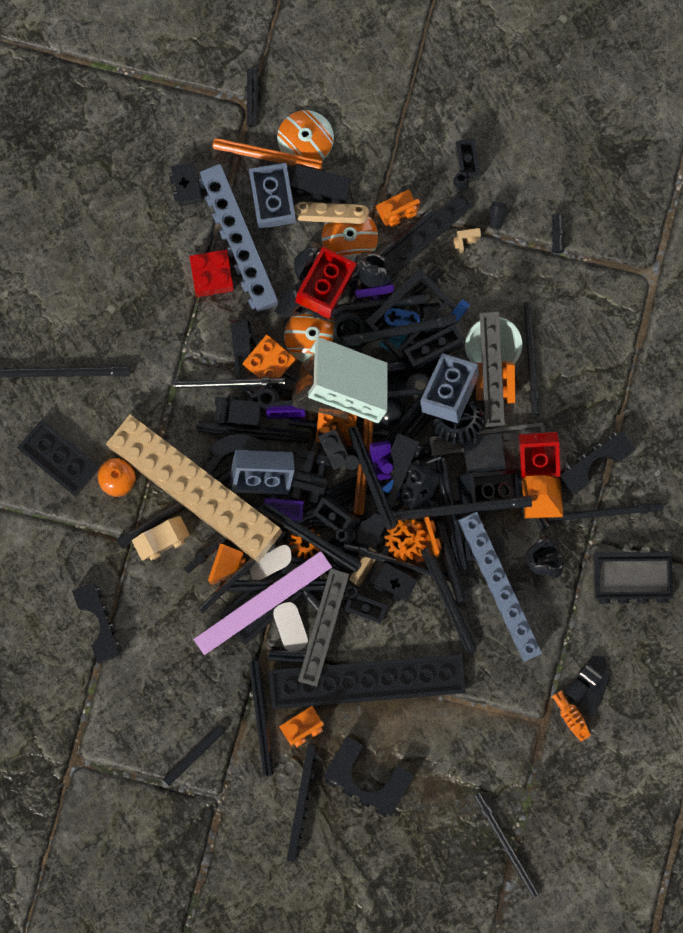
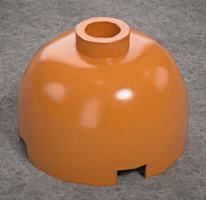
[98,458,136,497]

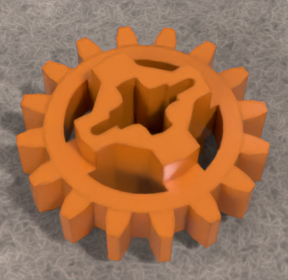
[385,519,427,560]

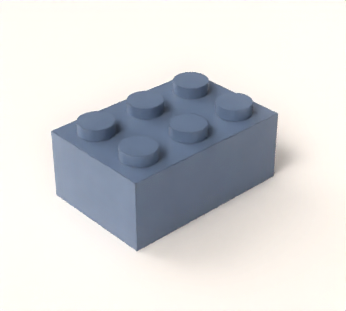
[249,163,296,229]
[420,353,479,423]
[230,450,294,495]

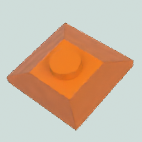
[522,475,563,518]
[208,543,246,585]

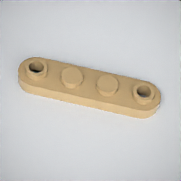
[294,202,369,224]

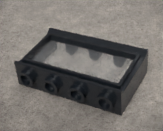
[593,552,673,604]

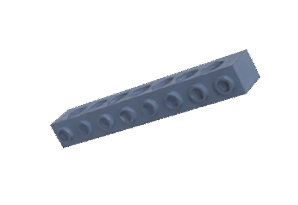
[198,164,278,313]
[458,512,542,662]

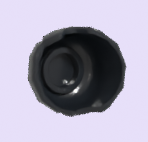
[380,397,406,426]

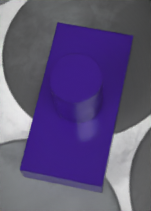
[355,284,394,310]
[266,405,305,419]
[370,440,393,480]
[263,498,304,521]

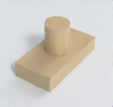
[349,547,377,587]

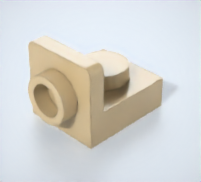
[454,228,481,253]

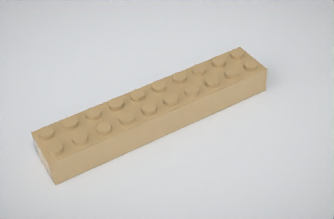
[106,415,282,563]

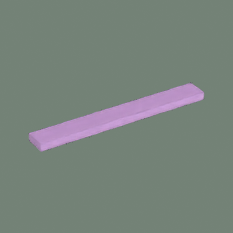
[193,551,332,655]

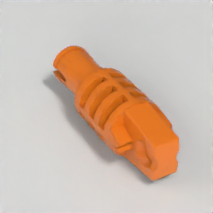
[552,690,591,741]

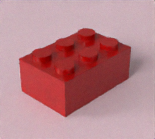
[295,247,357,319]

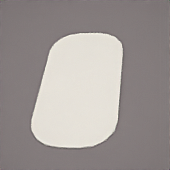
[250,545,291,580]
[273,602,308,651]

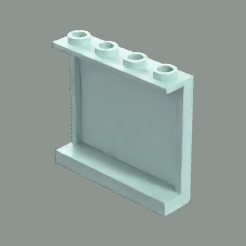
[308,337,387,423]

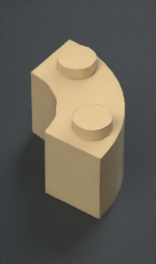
[132,516,190,561]

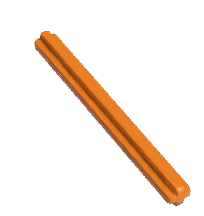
[213,138,323,171]

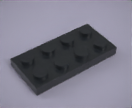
[17,419,100,498]
[219,569,303,645]

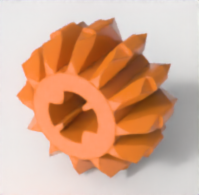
[289,527,321,559]

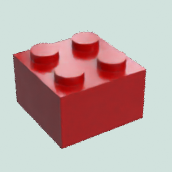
[189,250,234,297]
[519,432,560,479]

